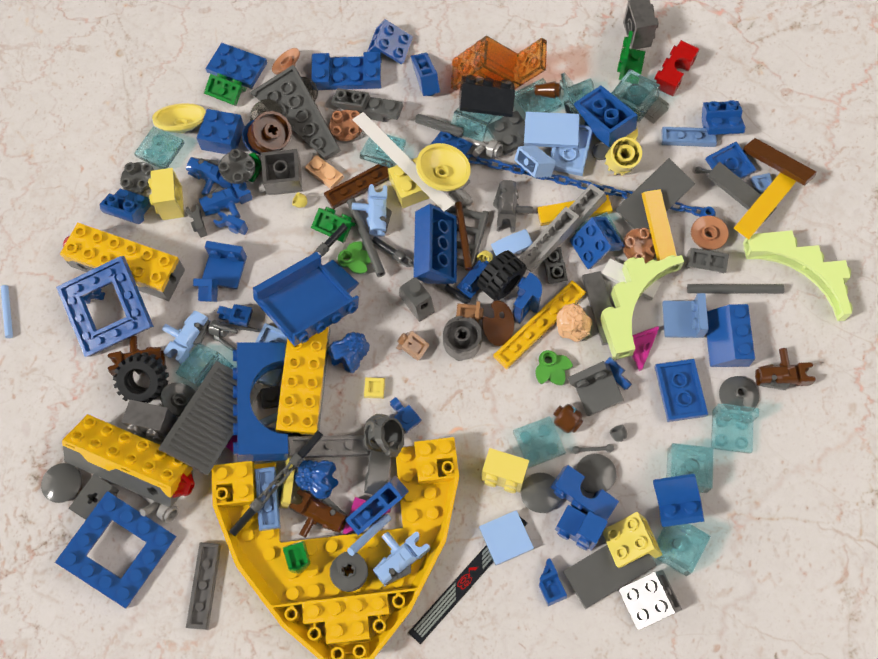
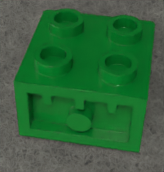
[617,31,646,83]

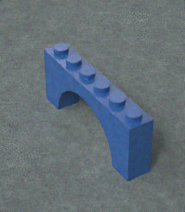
[233,342,288,462]

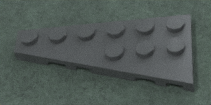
[250,65,341,160]

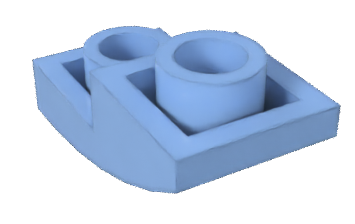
[491,229,533,256]

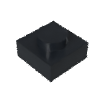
[260,386,281,409]

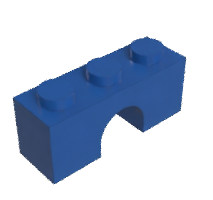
[550,465,619,520]

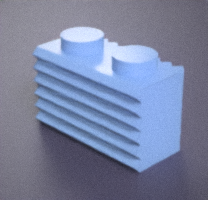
[514,145,556,179]

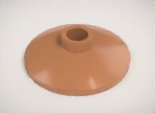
[272,48,300,75]
[691,216,729,250]

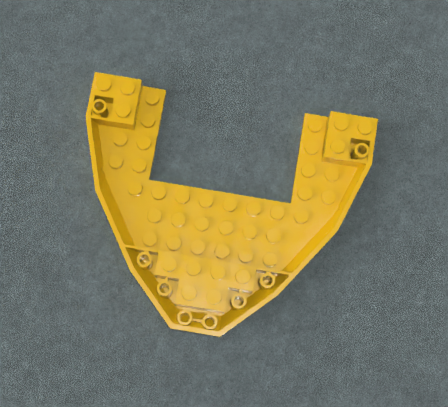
[211,437,459,659]

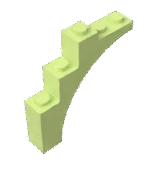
[743,230,853,321]
[600,255,684,360]

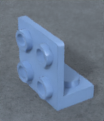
[662,293,708,338]

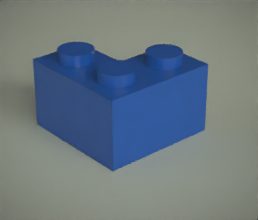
[555,505,608,551]

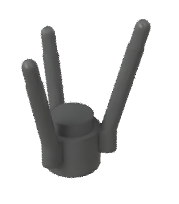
[209,320,260,351]

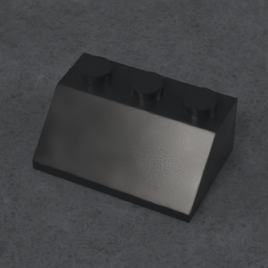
[459,75,515,117]

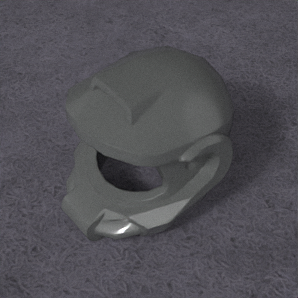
[364,414,404,457]

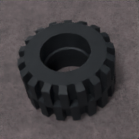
[477,250,527,301]
[113,352,169,403]

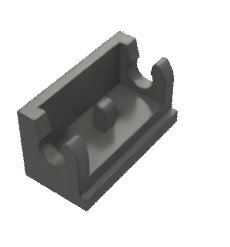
[685,248,729,273]

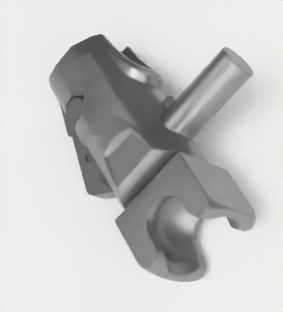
[493,180,533,233]

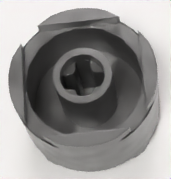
[443,316,482,361]

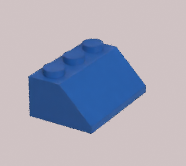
[706,304,755,367]

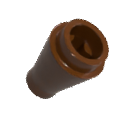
[535,81,561,99]

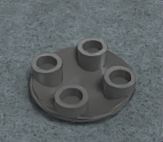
[218,149,255,184]
[120,162,154,194]
[576,454,616,493]
[41,463,82,503]
[521,473,561,513]

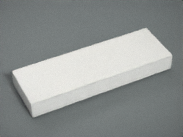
[602,258,661,300]

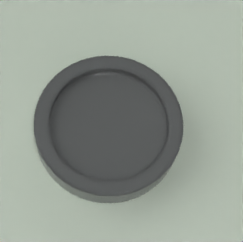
[592,143,609,160]

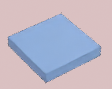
[479,510,534,566]

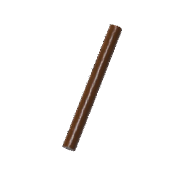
[455,201,473,271]

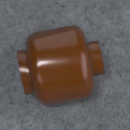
[553,404,583,433]

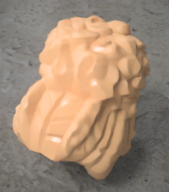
[556,303,592,342]

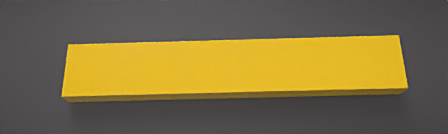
[734,172,797,239]
[493,280,586,369]

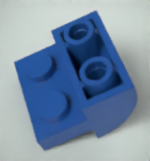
[702,100,746,135]
[99,188,152,224]
[513,272,542,324]

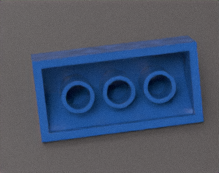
[414,204,457,284]

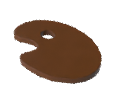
[482,301,514,346]

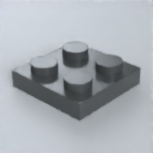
[487,111,525,155]

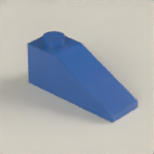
[410,52,440,96]
[345,475,408,535]

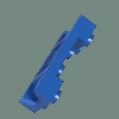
[311,52,382,90]

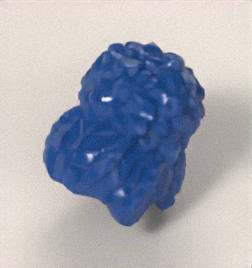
[327,332,370,373]
[294,460,339,499]

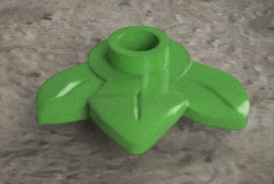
[338,241,371,274]
[535,350,573,385]

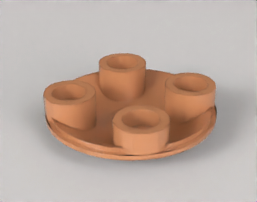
[329,110,362,141]
[623,228,656,264]

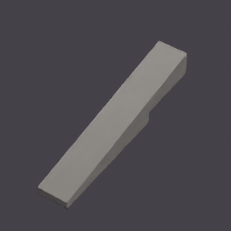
[519,184,607,272]

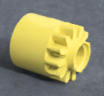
[605,137,642,176]

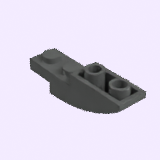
[331,88,403,122]

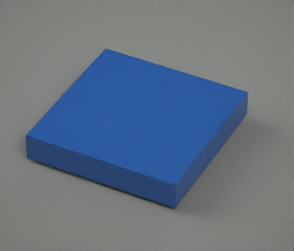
[705,141,757,179]

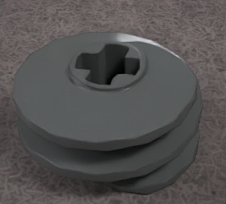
[330,552,368,592]

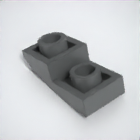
[544,247,568,284]
[364,450,391,495]

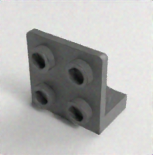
[567,361,624,416]

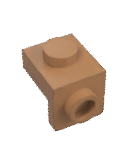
[456,301,484,324]

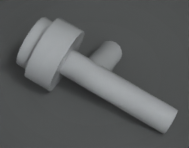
[463,136,503,159]
[138,494,179,522]

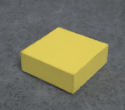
[364,377,385,399]

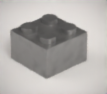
[623,0,659,49]
[261,149,303,195]
[122,400,178,442]

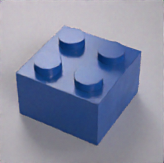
[196,109,245,154]

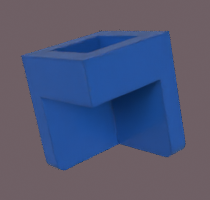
[193,278,218,302]

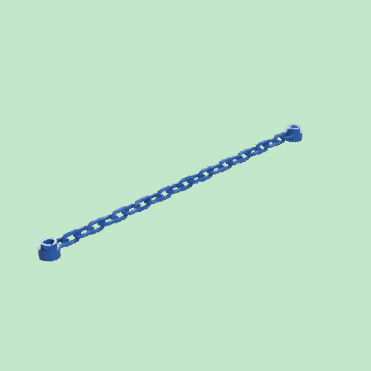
[466,154,716,218]

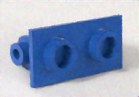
[456,260,489,299]

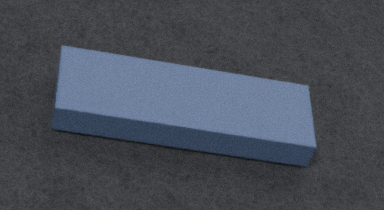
[661,127,717,147]
[255,467,281,531]

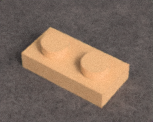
[305,155,344,189]

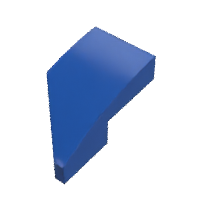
[539,558,567,606]

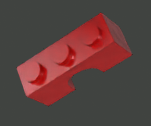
[654,40,699,96]

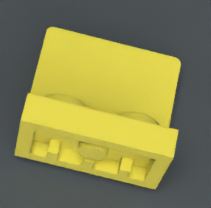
[602,512,663,568]

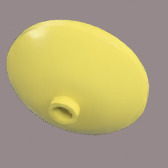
[152,103,206,133]
[416,143,471,191]

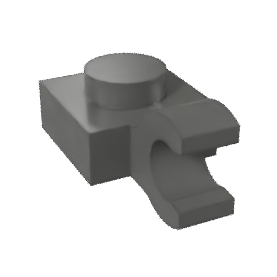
[186,204,208,238]

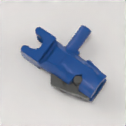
[186,157,232,196]
[198,182,253,218]

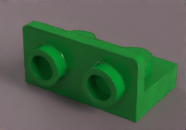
[204,73,247,106]
[311,206,355,243]

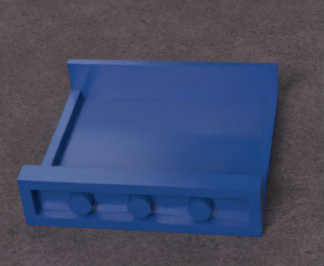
[253,252,359,346]

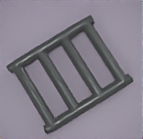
[435,204,489,271]

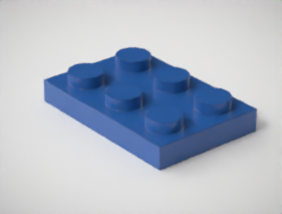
[205,43,267,89]
[655,359,708,422]

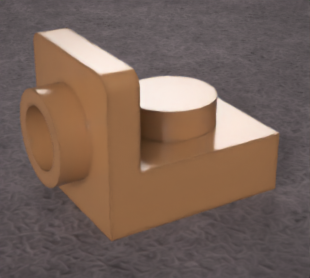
[396,331,430,361]

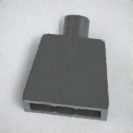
[399,277,435,322]

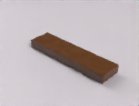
[743,138,817,186]
[324,160,391,209]

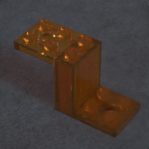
[451,35,547,91]

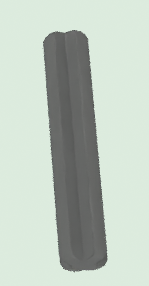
[415,114,464,137]

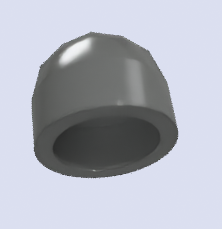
[609,425,627,442]

